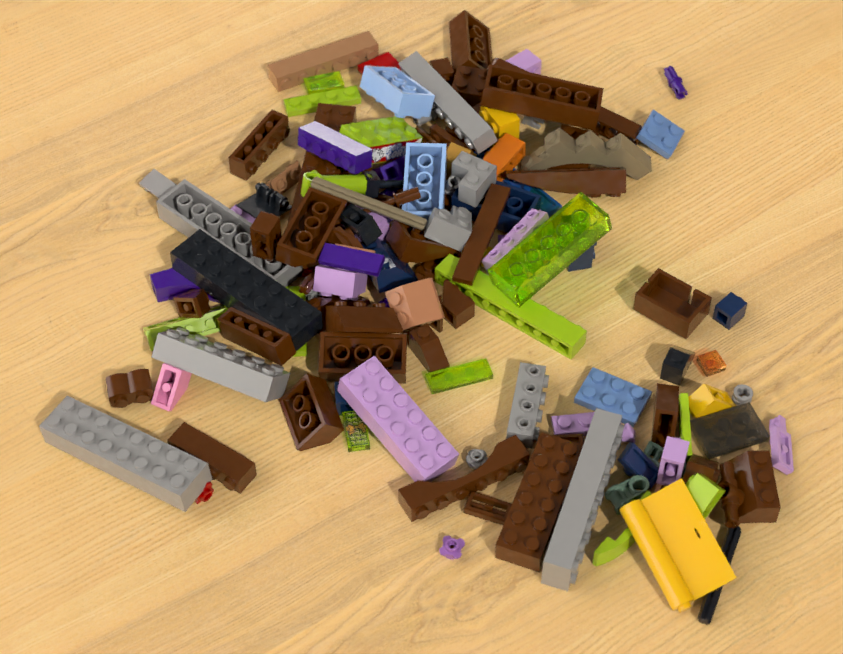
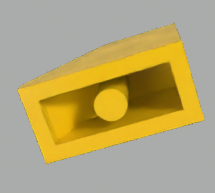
[689,384,738,421]

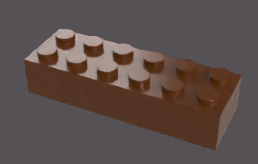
[480,64,604,130]
[495,432,583,572]

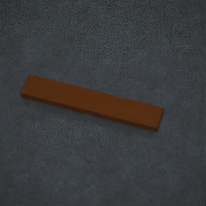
[452,183,511,286]

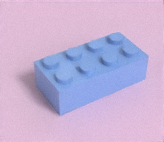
[360,65,435,119]
[402,143,447,221]

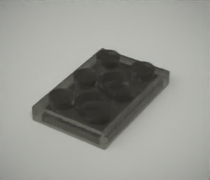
[690,402,770,459]

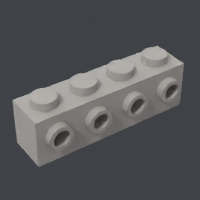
[506,362,549,449]

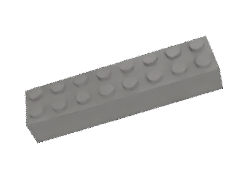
[156,179,304,287]
[39,396,212,512]
[541,408,625,591]

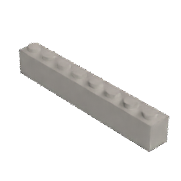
[398,51,498,154]

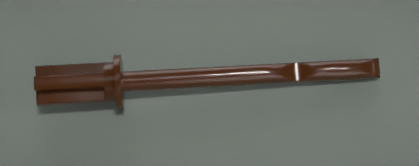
[336,187,421,225]

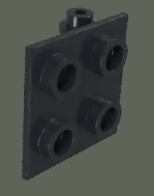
[237,183,292,219]

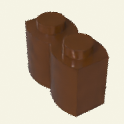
[106,369,154,408]

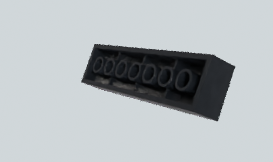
[170,229,323,351]

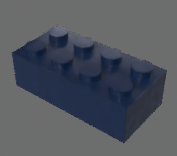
[451,180,541,233]

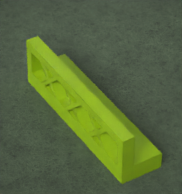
[143,304,228,351]

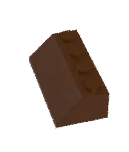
[449,10,493,74]
[276,187,347,267]
[318,332,407,384]

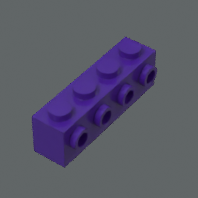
[298,121,373,174]

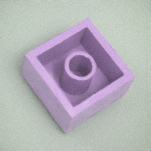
[313,264,368,300]

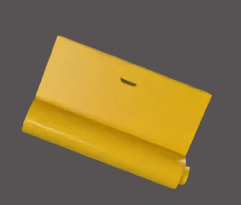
[619,478,737,613]

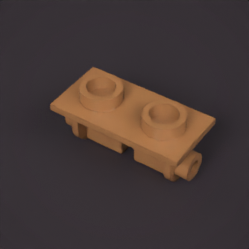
[266,160,301,195]

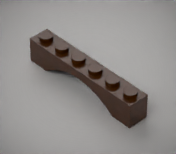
[398,435,530,522]

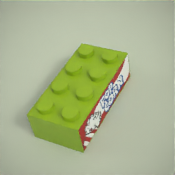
[339,116,423,164]

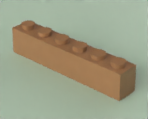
[268,31,379,92]

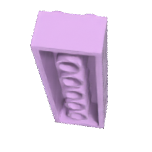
[337,356,459,482]

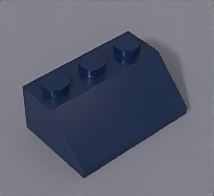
[360,238,418,293]

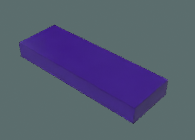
[318,243,385,277]

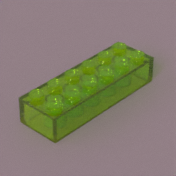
[487,192,612,307]

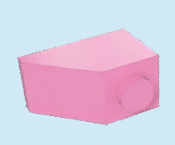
[151,363,192,412]

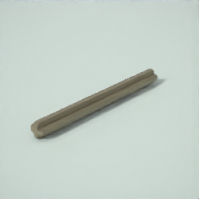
[311,177,427,230]

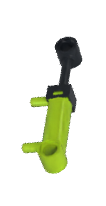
[301,170,404,198]

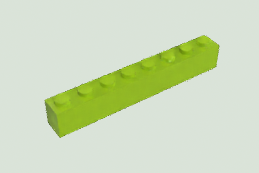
[435,253,587,360]

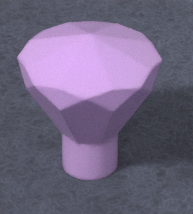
[622,422,636,443]

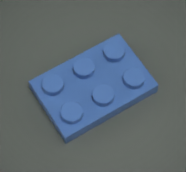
[574,367,652,428]

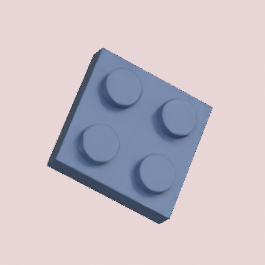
[636,109,685,160]

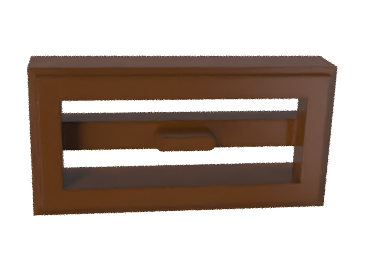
[463,491,512,525]

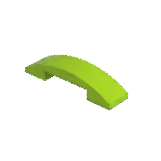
[592,490,651,566]

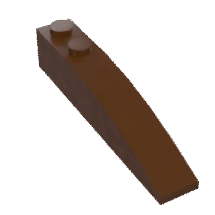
[505,167,626,198]

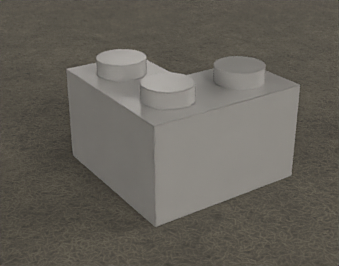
[452,151,497,208]
[424,206,472,252]

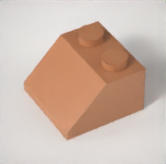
[385,278,445,332]

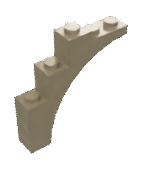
[521,128,652,180]

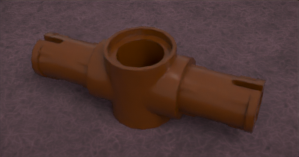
[717,461,745,528]

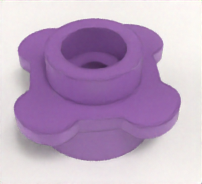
[439,536,465,559]

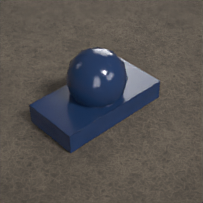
[618,442,659,489]

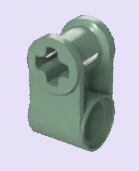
[604,475,649,515]

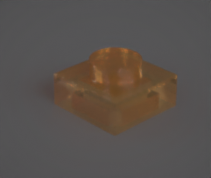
[696,350,727,377]

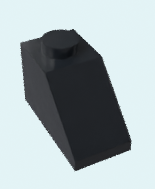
[338,203,383,246]
[660,345,695,386]

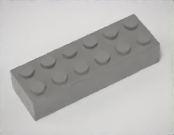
[152,327,290,402]

